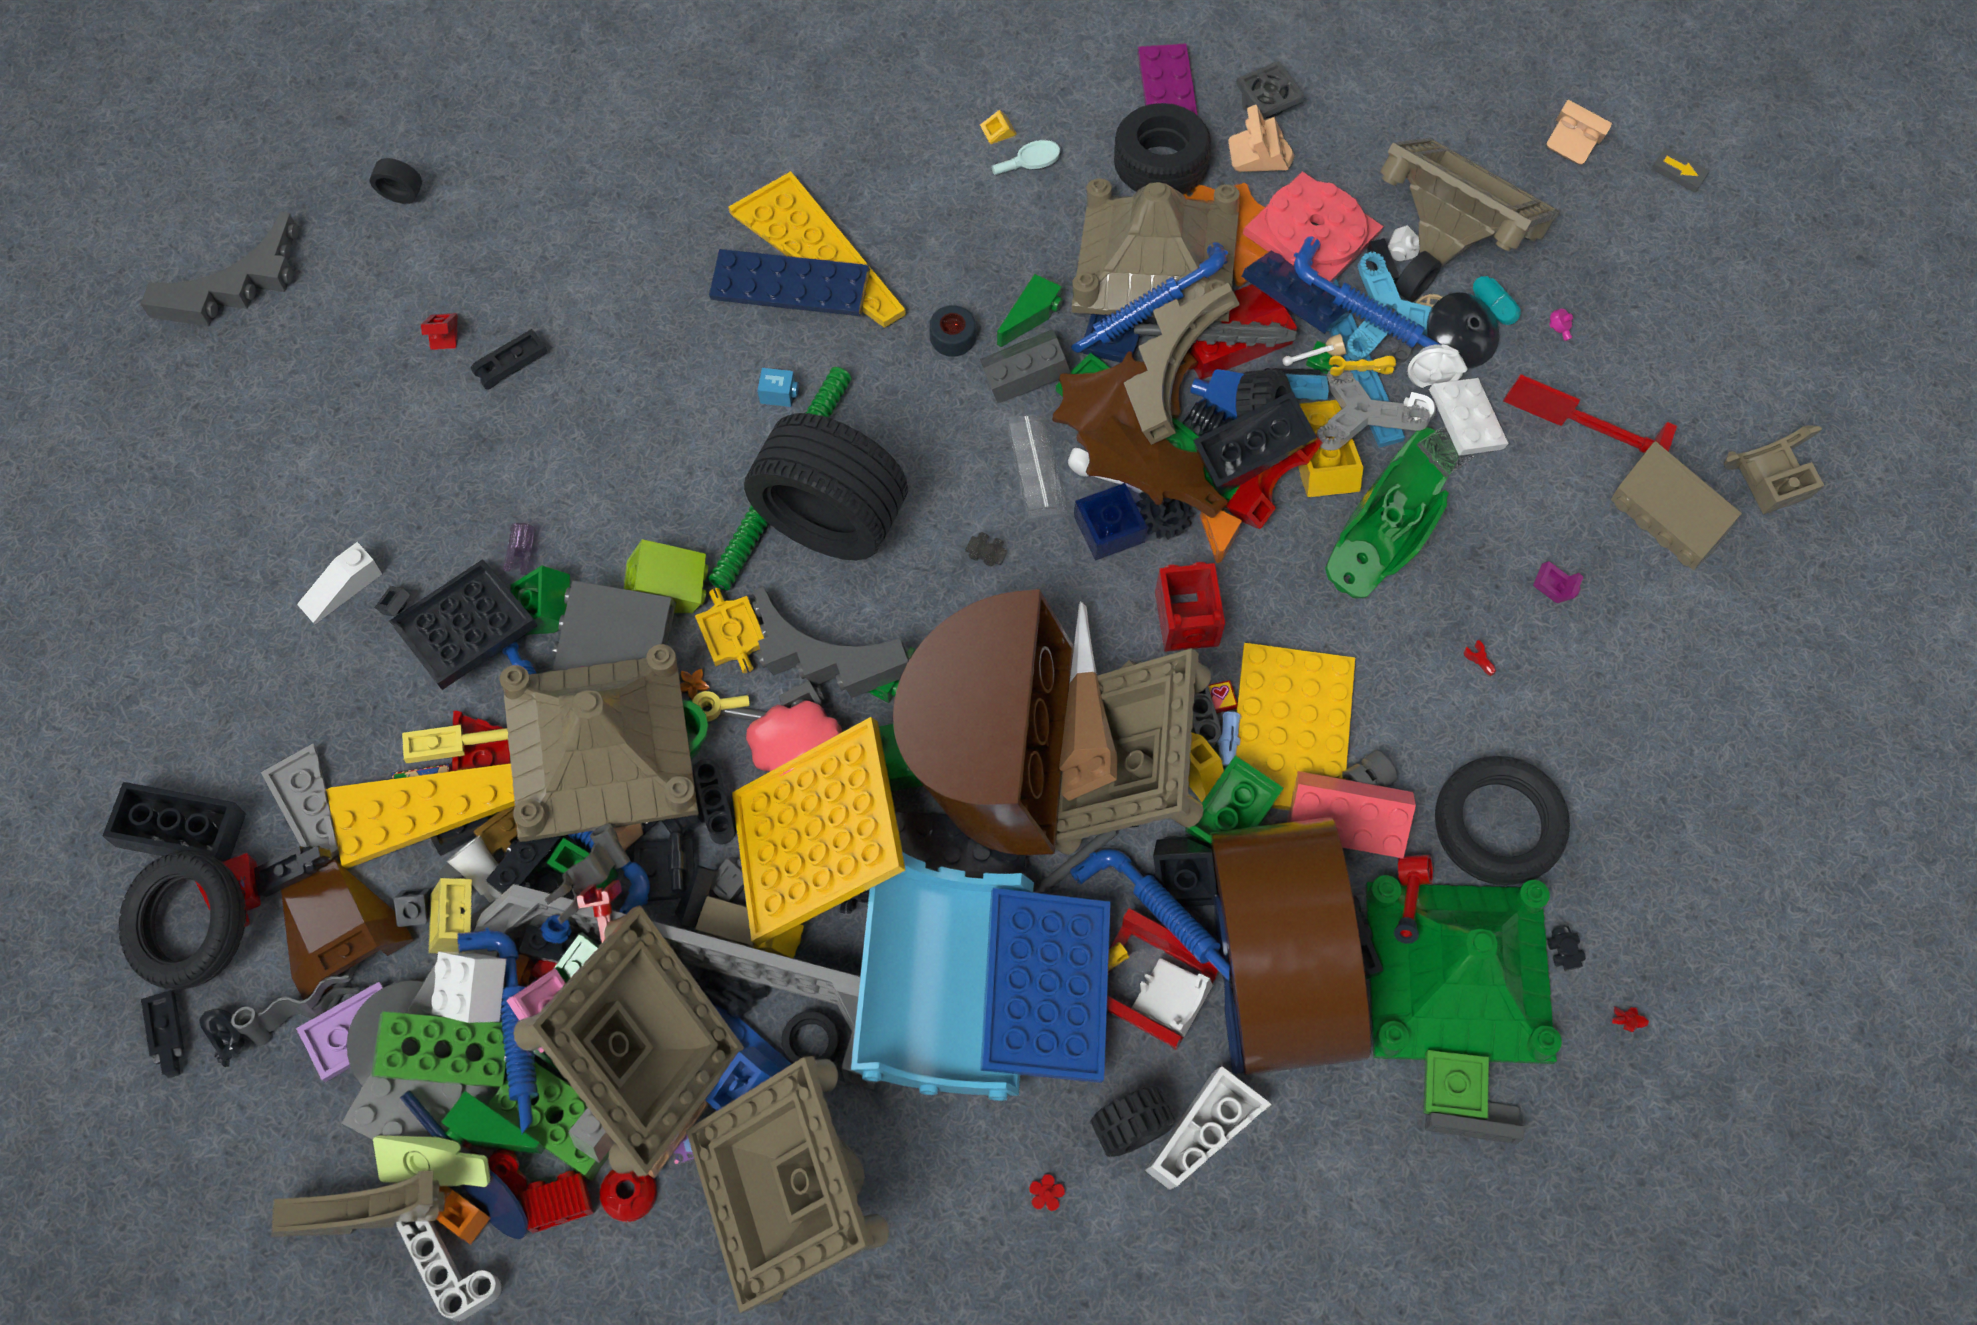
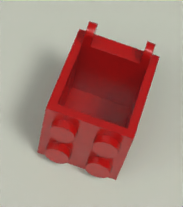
[1155,562,1225,652]

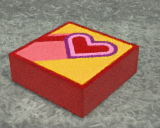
[1208,680,1238,714]

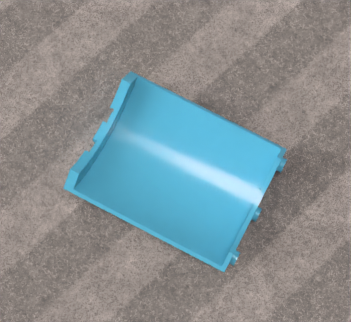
[851,852,1034,1101]

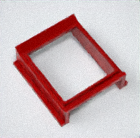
[1107,908,1219,1050]

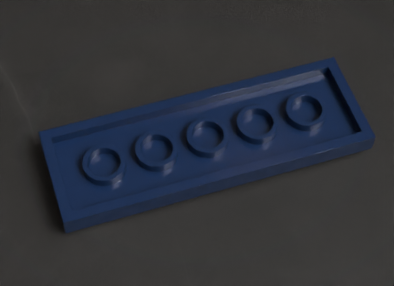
[709,249,870,316]

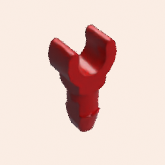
[1464,640,1496,676]

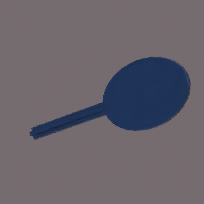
[1214,894,1244,1074]
[400,1090,528,1239]

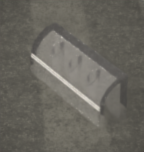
[1007,415,1070,523]

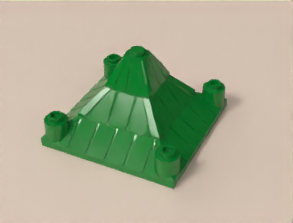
[1365,875,1562,1064]

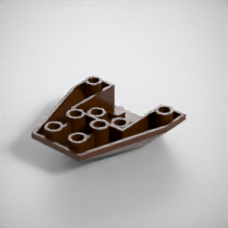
[281,859,414,1000]

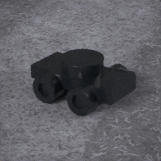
[1547,926,1586,971]

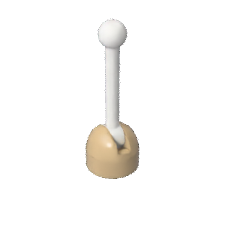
[1282,334,1347,366]

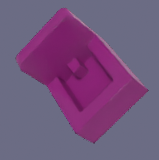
[1533,561,1583,603]

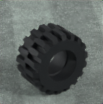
[1236,369,1292,418]
[1090,1087,1176,1157]

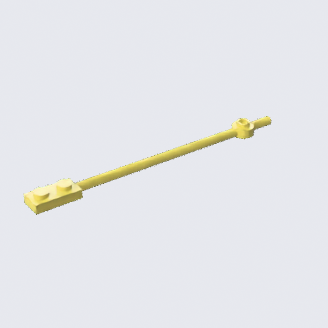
[402,691,750,764]

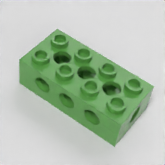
[371,1011,506,1088]
[487,1062,609,1181]

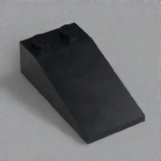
[1193,391,1317,495]

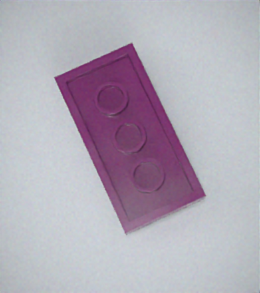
[1138,44,1197,115]

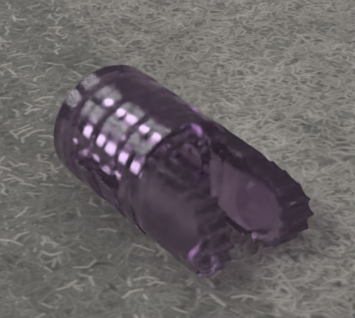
[503,523,536,575]

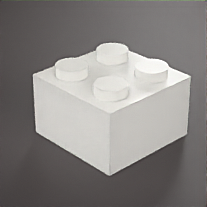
[431,952,506,1023]

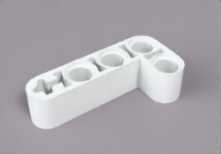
[396,1221,502,1321]

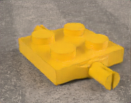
[695,588,764,673]

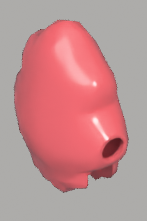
[746,701,843,776]

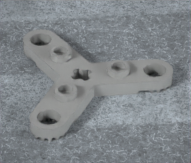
[1317,370,1430,450]

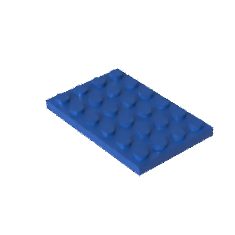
[980,888,1110,1083]

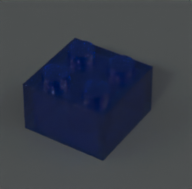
[1074,483,1147,561]

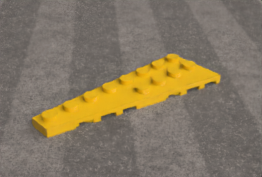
[729,171,905,328]
[326,764,515,869]

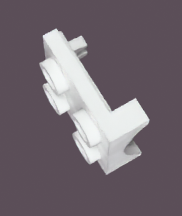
[1131,958,1213,1037]

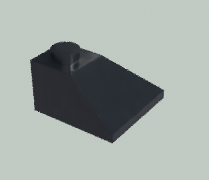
[1153,838,1218,907]

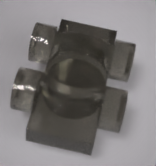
[965,532,1007,566]

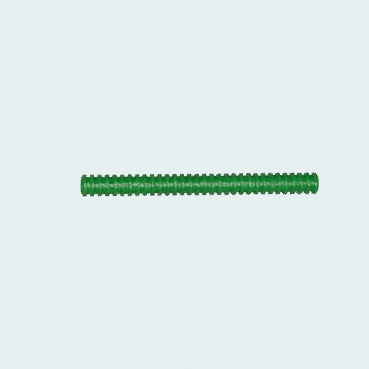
[708,367,852,590]

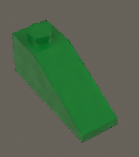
[997,274,1063,347]
[441,1091,545,1154]

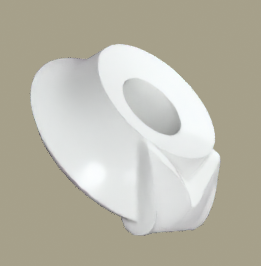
[1408,344,1468,388]

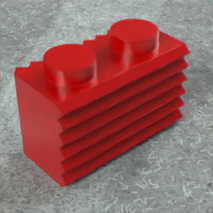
[519,1171,594,1233]

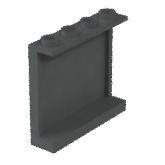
[549,580,676,672]

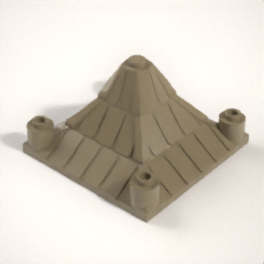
[1380,138,1561,267]
[1072,178,1240,321]
[499,644,698,842]
[1055,648,1211,855]
[514,906,744,1177]
[686,1056,889,1313]

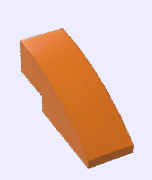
[394,1183,490,1245]

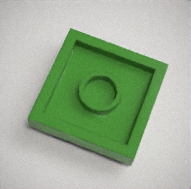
[1423,1050,1489,1120]

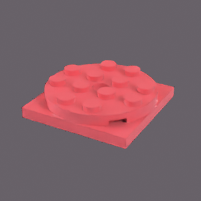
[1243,171,1384,283]

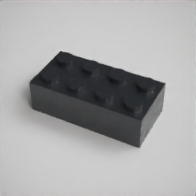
[102,782,246,862]

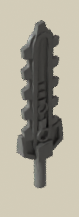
[1134,320,1297,347]

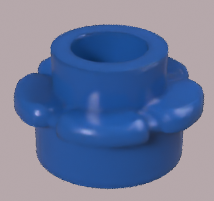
[541,915,571,943]

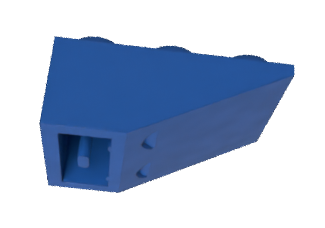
[705,1046,782,1111]

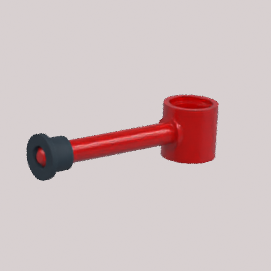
[1394,855,1433,944]

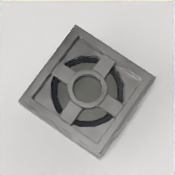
[1236,61,1305,118]

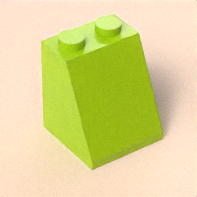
[623,539,708,613]

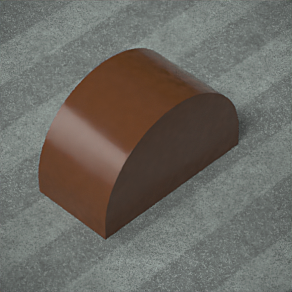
[893,589,1074,855]
[1210,817,1370,1075]

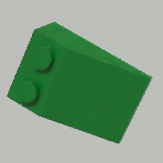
[1185,755,1284,849]

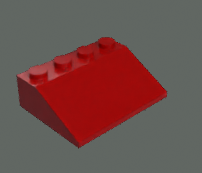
[1188,284,1297,380]

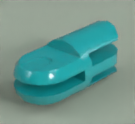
[1473,276,1521,325]

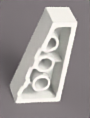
[1145,1066,1271,1190]

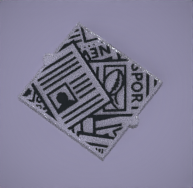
[1417,425,1475,477]

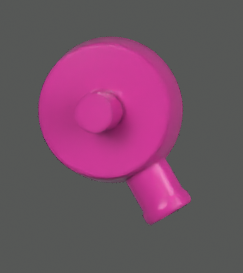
[1549,308,1573,341]

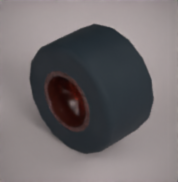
[930,305,976,357]

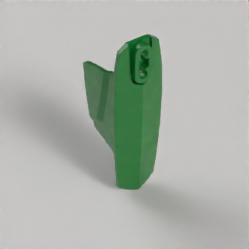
[1325,427,1458,598]

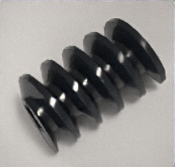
[1182,398,1233,436]

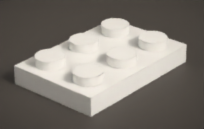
[1429,378,1508,456]

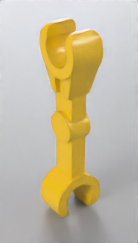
[1329,356,1396,376]

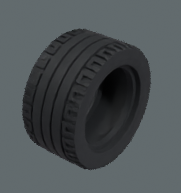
[744,413,908,561]

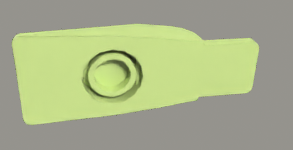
[373,1135,490,1187]

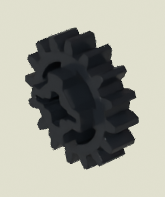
[1135,491,1194,539]

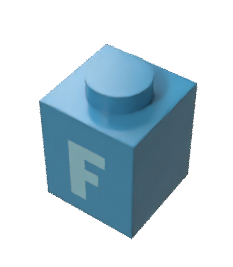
[758,368,799,407]

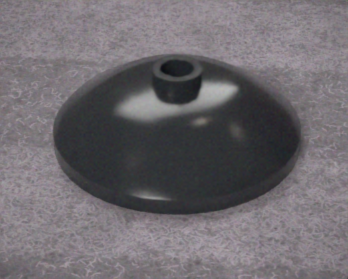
[1427,292,1500,369]

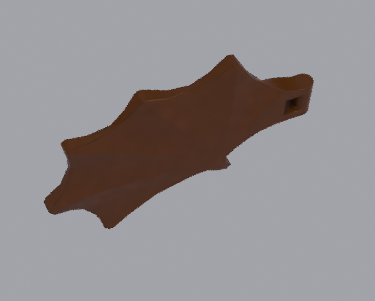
[1052,351,1198,431]
[1076,416,1227,518]

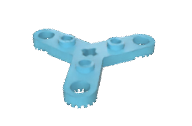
[1345,252,1431,361]

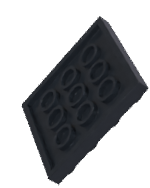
[389,559,537,690]

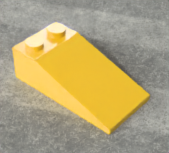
[1298,400,1363,497]

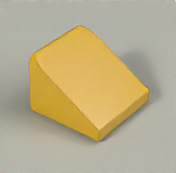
[980,110,1017,144]

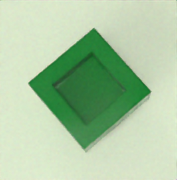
[1306,341,1335,374]

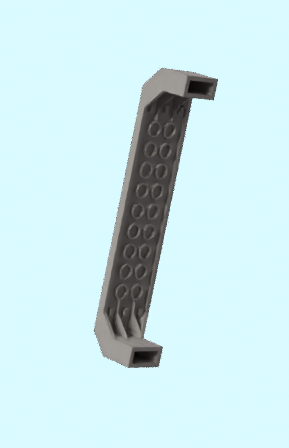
[466,884,876,1089]

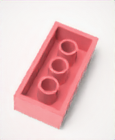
[1287,771,1416,858]

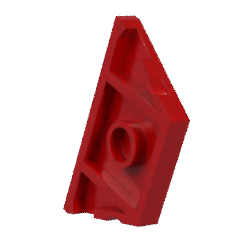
[452,711,511,771]

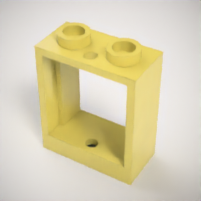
[429,878,472,953]

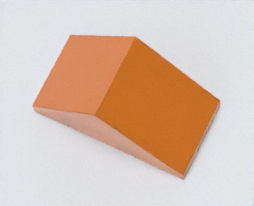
[1200,510,1242,563]

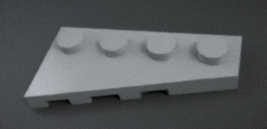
[261,744,339,867]

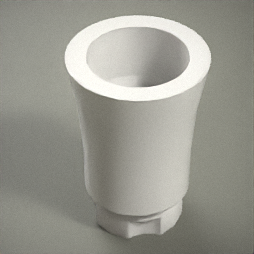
[447,835,502,903]

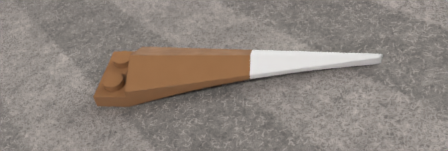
[1059,601,1117,801]

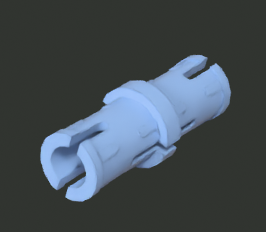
[1217,712,1241,770]

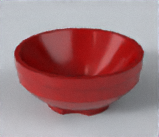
[600,1169,657,1222]

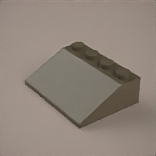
[1611,441,1742,571]

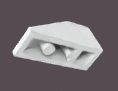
[297,542,382,624]

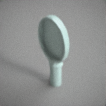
[992,140,1060,175]

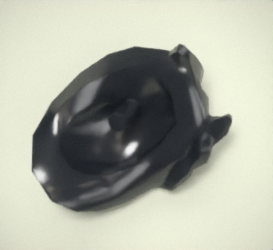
[199,1008,245,1067]

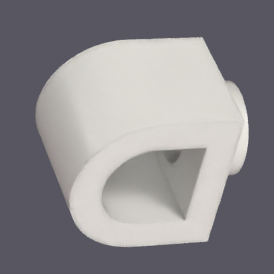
[1388,225,1419,261]
[1403,392,1436,421]

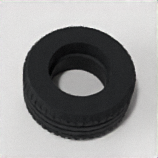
[1114,103,1211,194]

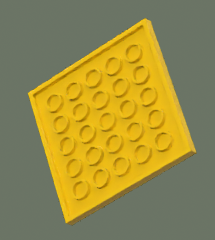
[732,717,906,945]

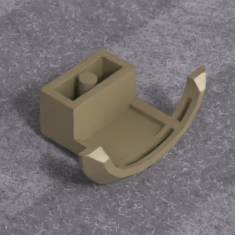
[1724,425,1824,515]

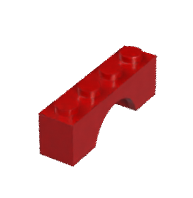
[1226,436,1323,529]

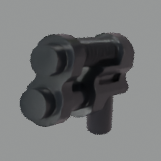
[695,969,767,1018]

